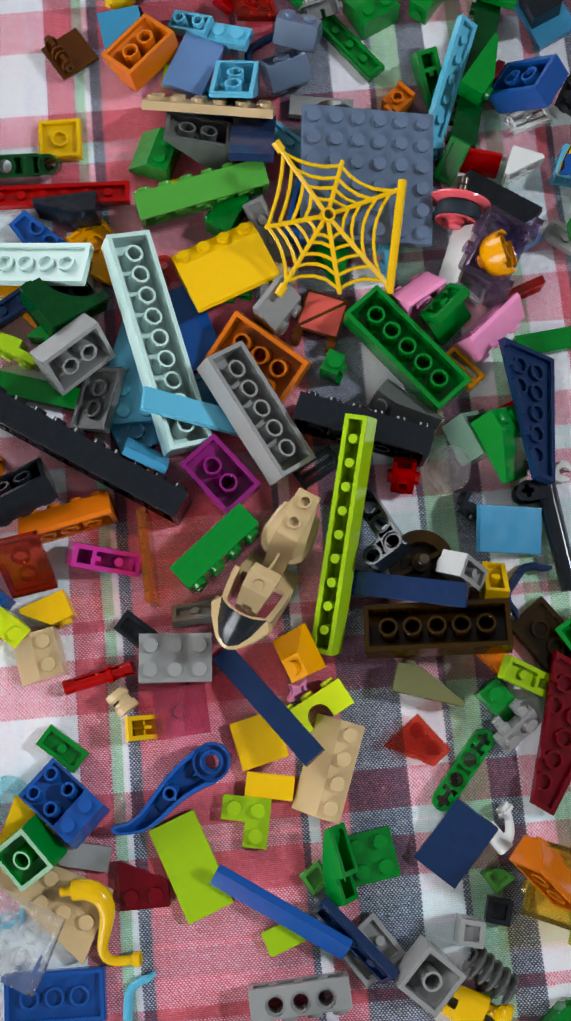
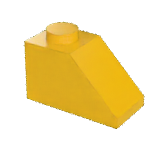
[479,561,510,599]
[18,589,78,628]

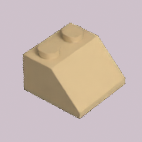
[14,626,70,687]

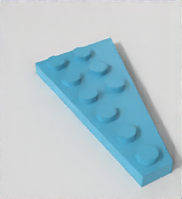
[108,320,153,426]

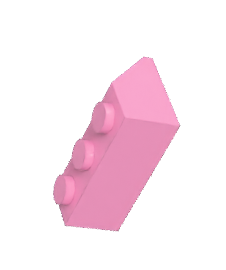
[453,292,525,363]

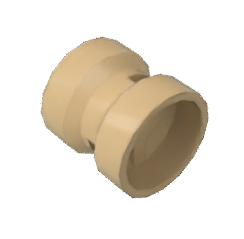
[105,685,139,719]

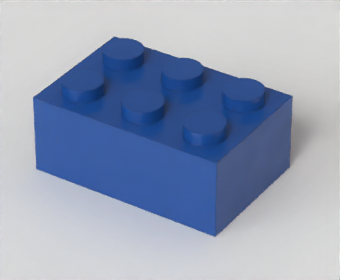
[489,54,569,114]

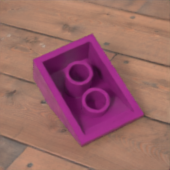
[179,433,262,516]

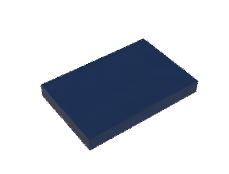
[414,797,498,889]

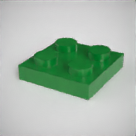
[348,825,401,887]

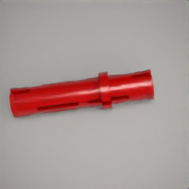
[62,660,136,695]

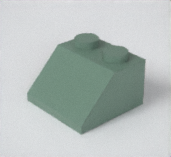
[441,409,488,466]

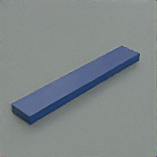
[210,864,353,960]

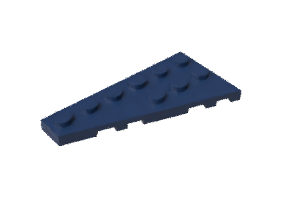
[498,337,555,485]

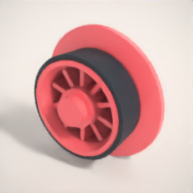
[431,177,491,230]

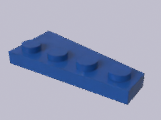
[9,210,93,265]

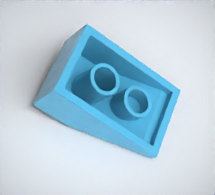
[209,60,260,98]

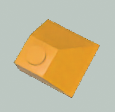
[272,623,326,684]

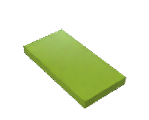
[149,809,234,925]

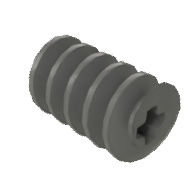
[461,947,520,1005]

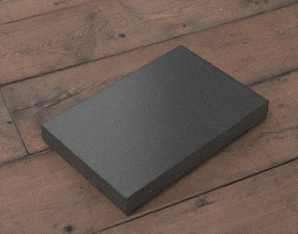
[70,367,127,434]

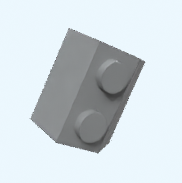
[253,273,302,337]
[394,934,467,1018]

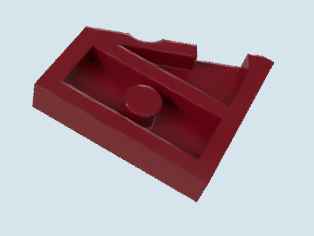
[117,860,171,911]

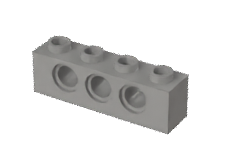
[248,970,353,1021]

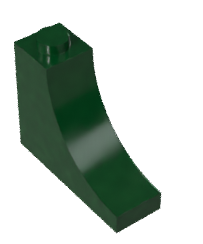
[20,277,109,337]

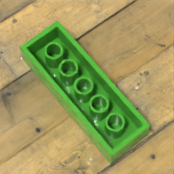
[133,161,270,228]

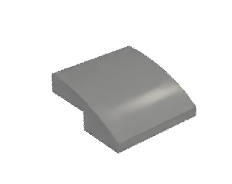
[342,912,406,989]

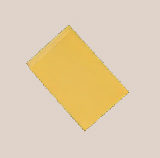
[125,713,168,742]

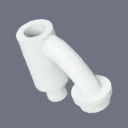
[482,801,515,855]

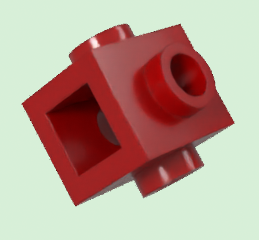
[386,456,420,495]

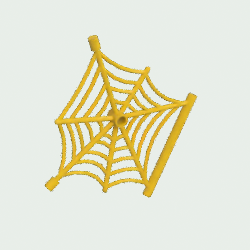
[264,139,407,298]

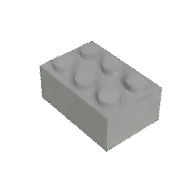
[29,313,116,396]
[138,633,212,684]

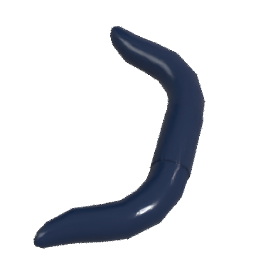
[244,33,274,61]
[508,562,552,620]

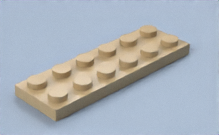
[142,92,276,119]

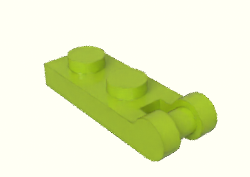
[497,654,549,699]

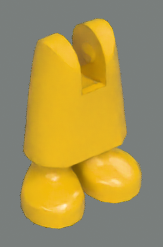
[441,985,514,1021]

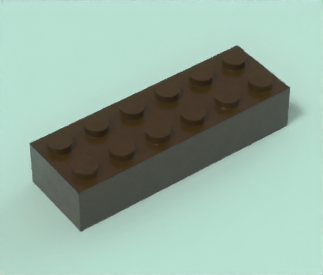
[363,598,514,659]

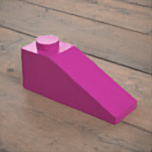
[65,540,143,577]

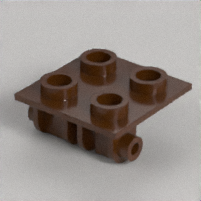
[41,28,99,81]

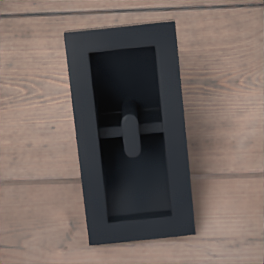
[519,0,563,29]

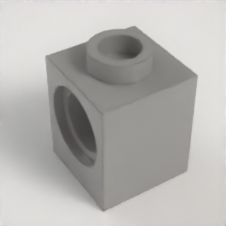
[453,913,486,949]

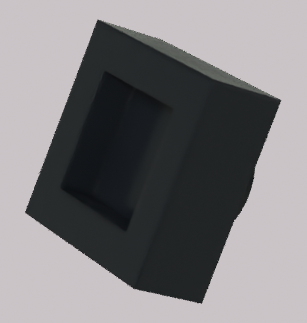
[484,895,514,927]

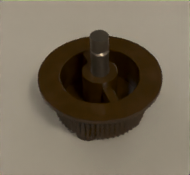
[389,530,451,581]

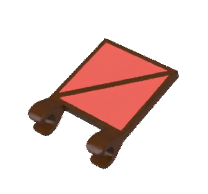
[291,289,350,354]

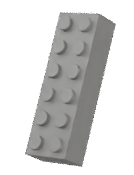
[197,341,316,486]

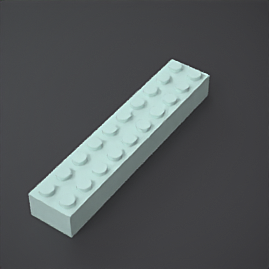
[101,230,212,457]

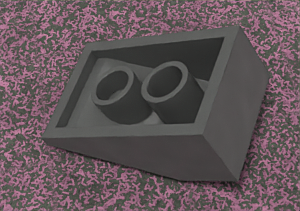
[163,111,231,169]

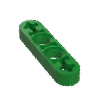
[431,729,494,812]

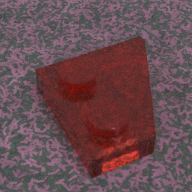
[384,713,451,767]

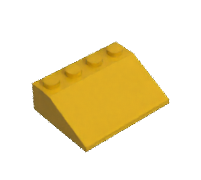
[170,221,280,313]

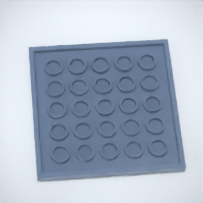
[299,103,434,248]

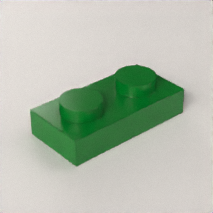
[36,724,90,773]

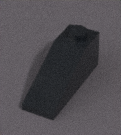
[32,190,102,228]

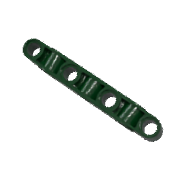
[0,153,62,178]

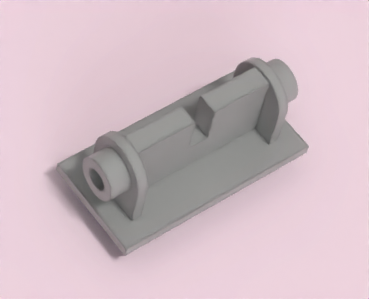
[298,0,343,19]

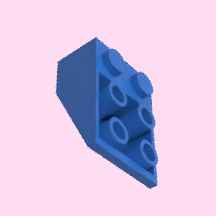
[18,758,110,849]

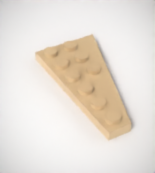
[0,865,115,964]

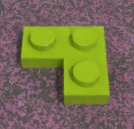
[221,793,272,850]

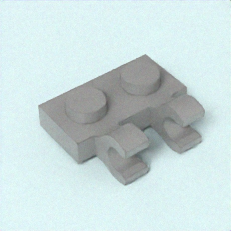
[491,699,542,755]

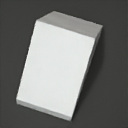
[501,145,545,186]

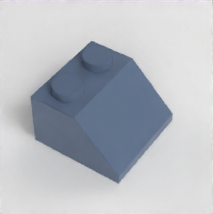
[272,9,323,53]
[258,48,313,95]

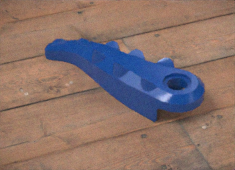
[111,742,231,836]

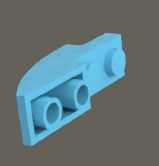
[167,9,254,54]

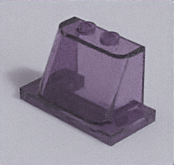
[458,205,544,308]

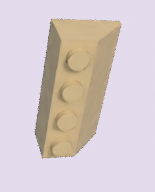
[292,713,365,824]

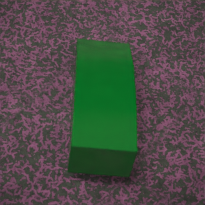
[322,822,359,907]

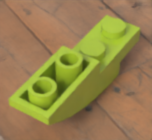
[0,332,40,372]

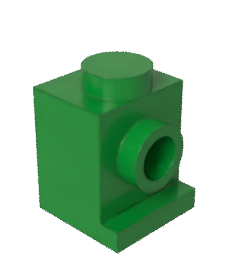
[319,348,349,386]

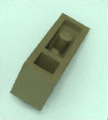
[390,659,464,707]

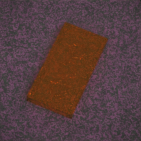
[136,507,161,608]

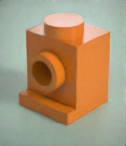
[381,80,416,112]

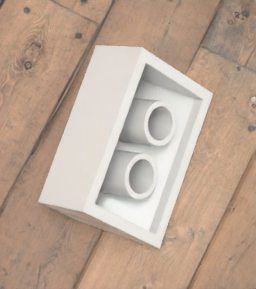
[439,224,490,305]

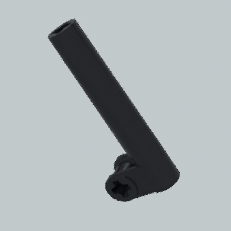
[511,479,571,592]

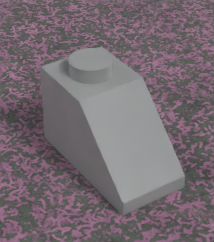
[436,549,488,592]

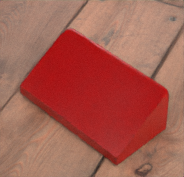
[459,148,503,179]

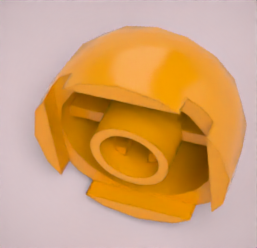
[477,229,518,277]

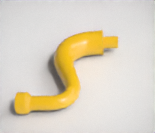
[59,879,143,967]

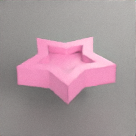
[286,679,310,704]

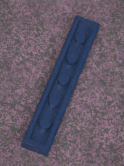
[351,570,470,608]
[213,649,325,767]

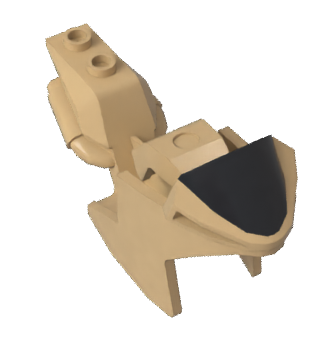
[211,488,321,650]

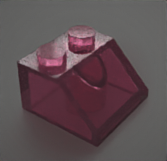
[152,683,211,740]

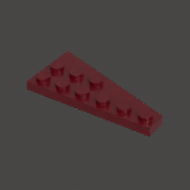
[530,650,571,816]

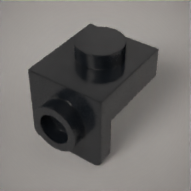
[456,487,477,523]

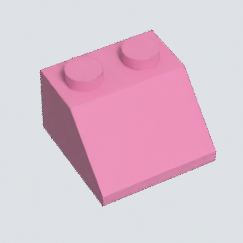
[391,271,446,319]

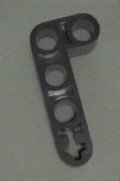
[362,485,410,573]

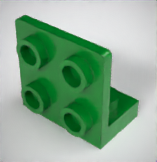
[419,283,471,346]

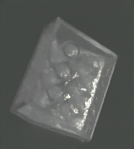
[0,886,66,997]

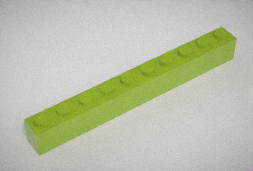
[312,413,377,656]

